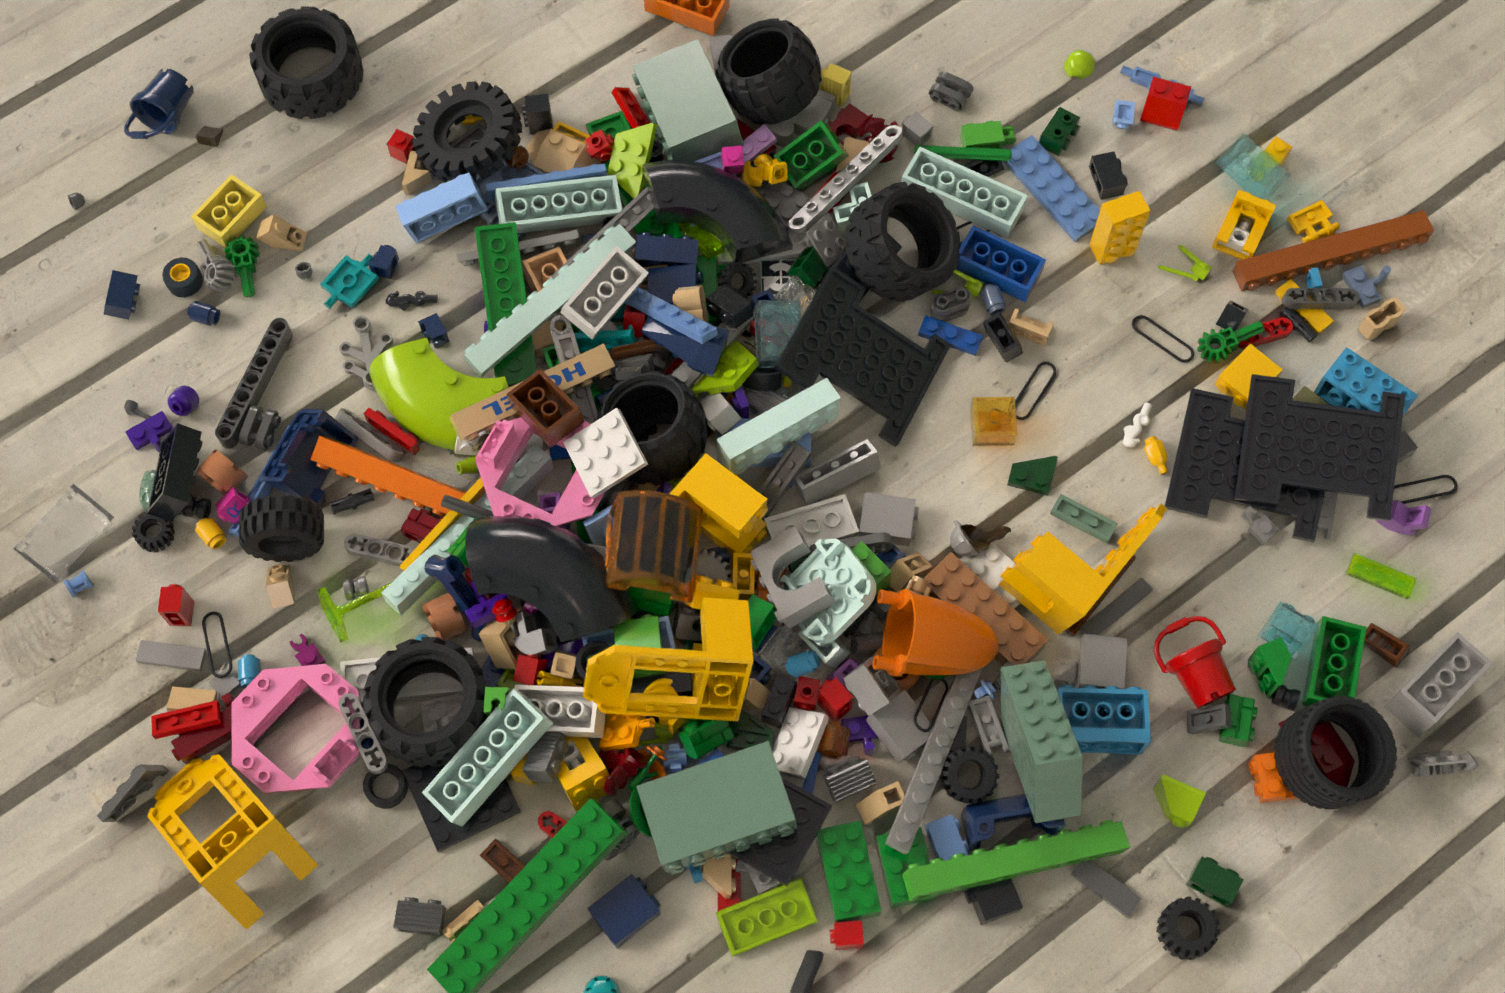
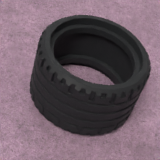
[1274,696,1397,810]

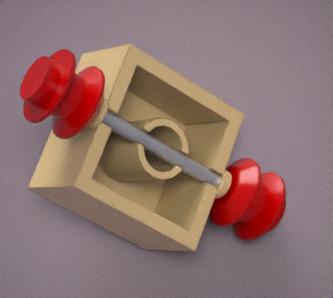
[479,599,525,669]

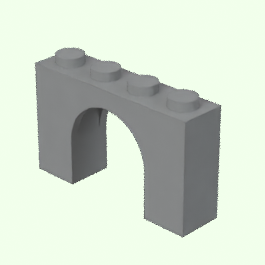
[750,526,835,629]

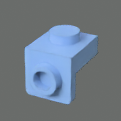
[1112,100,1136,129]

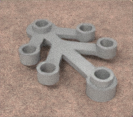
[339,315,393,390]

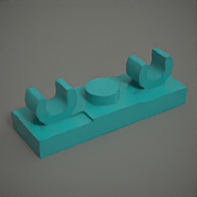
[574,325,637,352]

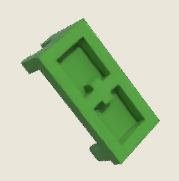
[484,687,511,717]

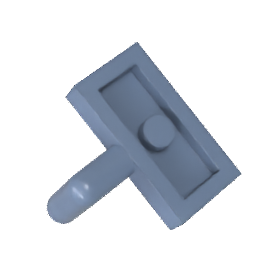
[1342,265,1391,309]

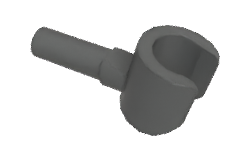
[124,400,152,419]

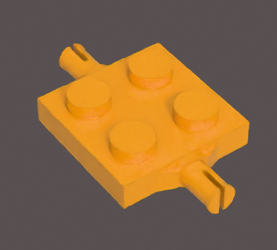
[599,713,655,751]

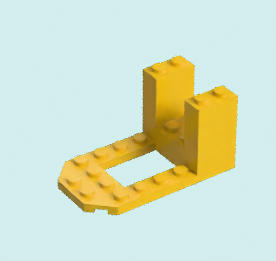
[611,453,768,587]
[998,503,1168,635]
[583,597,753,721]
[147,754,318,930]

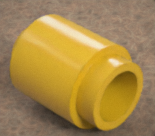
[195,518,227,550]

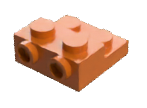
[1249,753,1299,803]

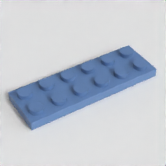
[1003,135,1100,242]

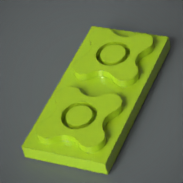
[715,878,818,957]

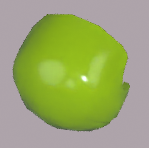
[1064,50,1095,79]

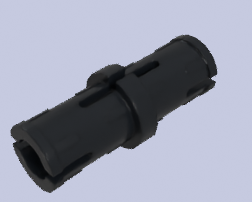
[1280,307,1318,343]
[330,488,375,515]

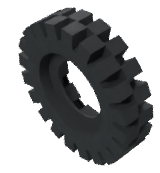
[413,81,522,183]

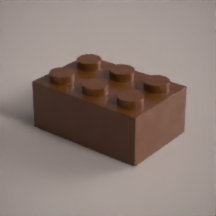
[506,368,584,448]

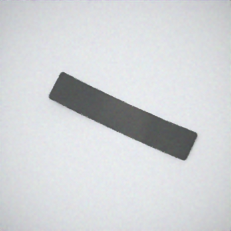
[1081,578,1153,635]

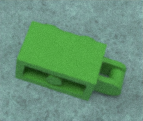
[960,121,1016,149]

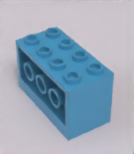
[1314,347,1418,416]
[1057,685,1151,754]

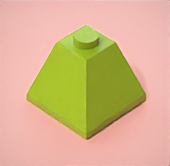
[1153,774,1206,828]

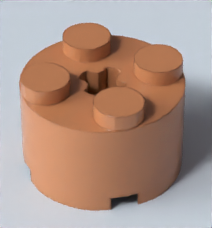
[196,449,248,495]
[422,593,468,642]

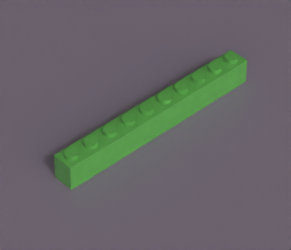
[902,820,1130,902]

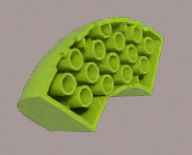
[369,338,517,455]

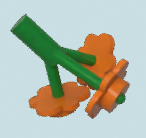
[627,745,668,792]

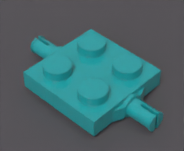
[320,253,379,309]

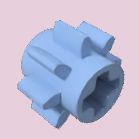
[664,743,687,772]

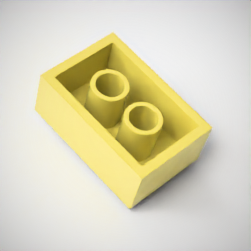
[191,174,267,248]

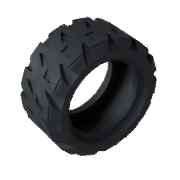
[249,6,364,119]
[845,182,961,302]
[363,637,488,767]

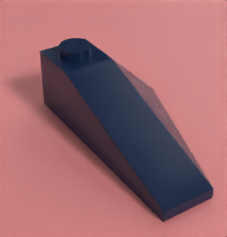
[641,316,730,377]

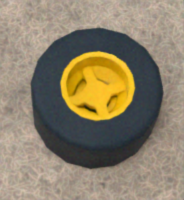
[162,257,203,298]

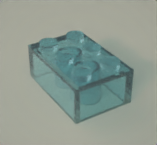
[1216,132,1292,200]
[754,300,800,368]

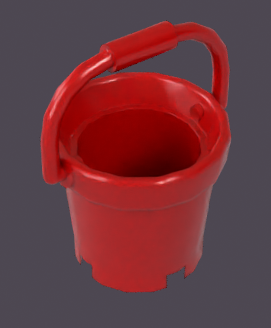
[1154,616,1236,709]

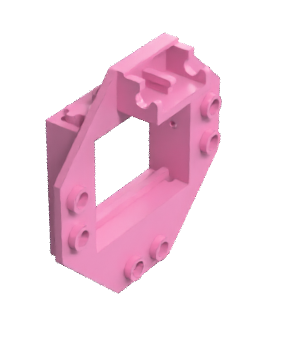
[475,417,606,528]
[232,664,361,794]

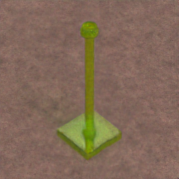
[317,581,393,643]

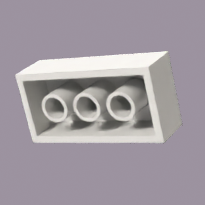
[560,246,648,340]
[514,685,606,738]

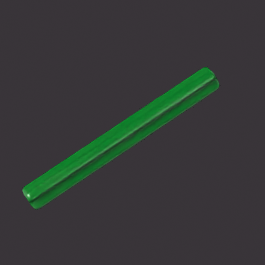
[914,145,1012,161]

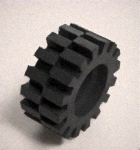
[717,263,757,299]
[132,512,175,552]

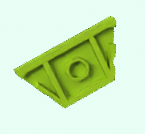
[607,123,658,199]
[691,341,759,397]

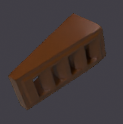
[1364,623,1410,668]

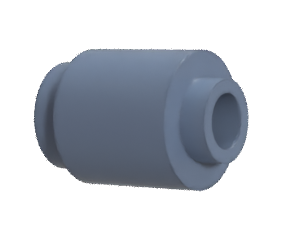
[980,284,1006,316]

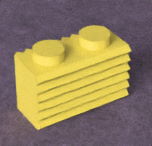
[820,63,852,107]

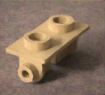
[442,900,485,943]

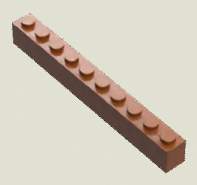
[1233,210,1434,291]

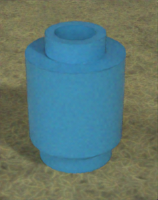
[785,650,820,678]
[238,654,261,688]

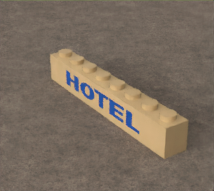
[449,344,615,442]

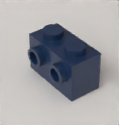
[103,270,140,320]

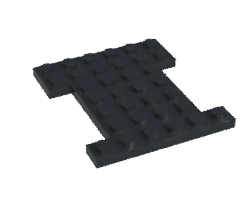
[773,266,951,447]
[1234,374,1405,522]
[1165,388,1325,543]

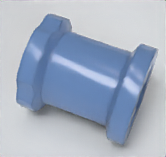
[64,570,93,598]

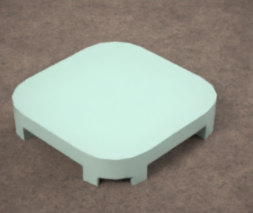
[780,538,877,644]

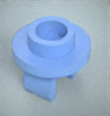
[973,679,996,699]

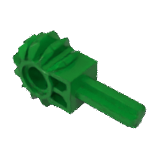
[224,235,260,298]
[1197,321,1264,364]

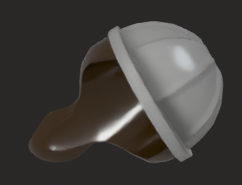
[950,520,1011,557]

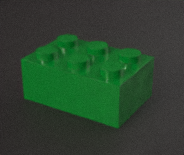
[774,120,849,191]
[875,827,936,909]

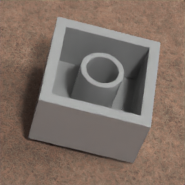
[843,654,902,716]

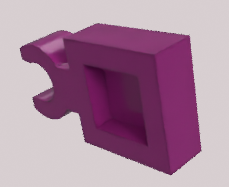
[290,634,326,666]

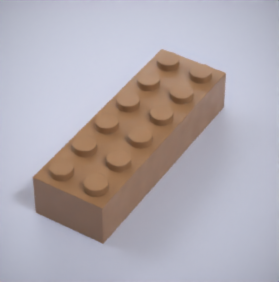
[923,552,1048,666]

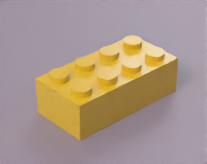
[1089,191,1151,265]

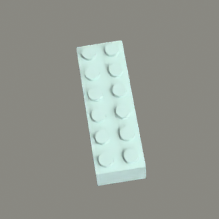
[901,147,1028,238]
[495,175,622,234]
[717,378,841,475]
[422,689,553,827]

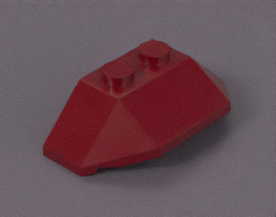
[1278,720,1355,787]

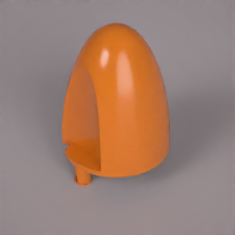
[873,589,999,677]

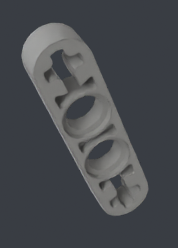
[335,408,404,462]
[344,534,416,566]
[338,693,388,774]

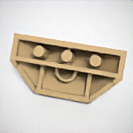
[527,129,601,173]

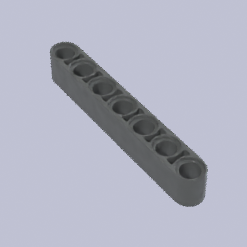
[215,318,293,449]

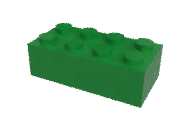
[1302,616,1367,707]
[816,821,882,923]

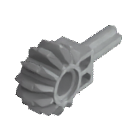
[196,239,235,292]

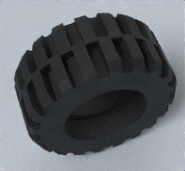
[239,495,324,562]

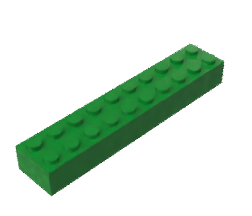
[427,798,629,993]

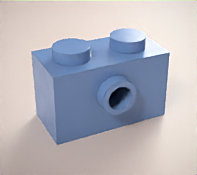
[923,814,970,861]

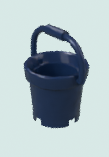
[124,69,194,139]

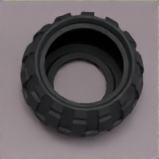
[717,18,822,125]
[597,371,707,486]

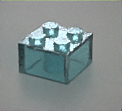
[1257,601,1319,659]

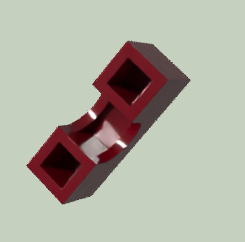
[828,103,868,145]

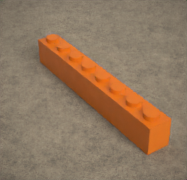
[310,436,466,516]

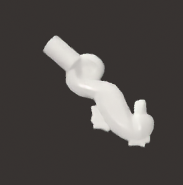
[1122,403,1152,448]

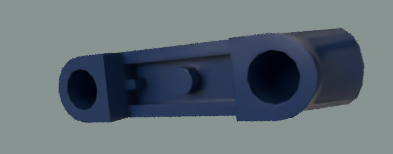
[424,554,487,642]

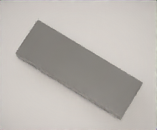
[135,640,207,671]

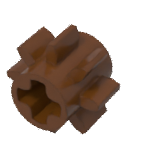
[504,145,529,170]

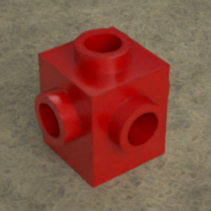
[585,129,614,164]

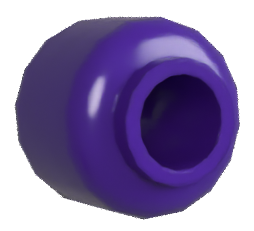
[168,385,199,416]

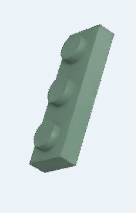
[1050,494,1118,544]

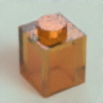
[816,721,850,757]

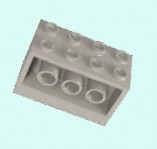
[1384,632,1493,738]

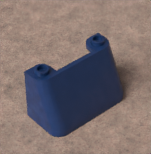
[261,409,358,507]
[961,794,1065,851]

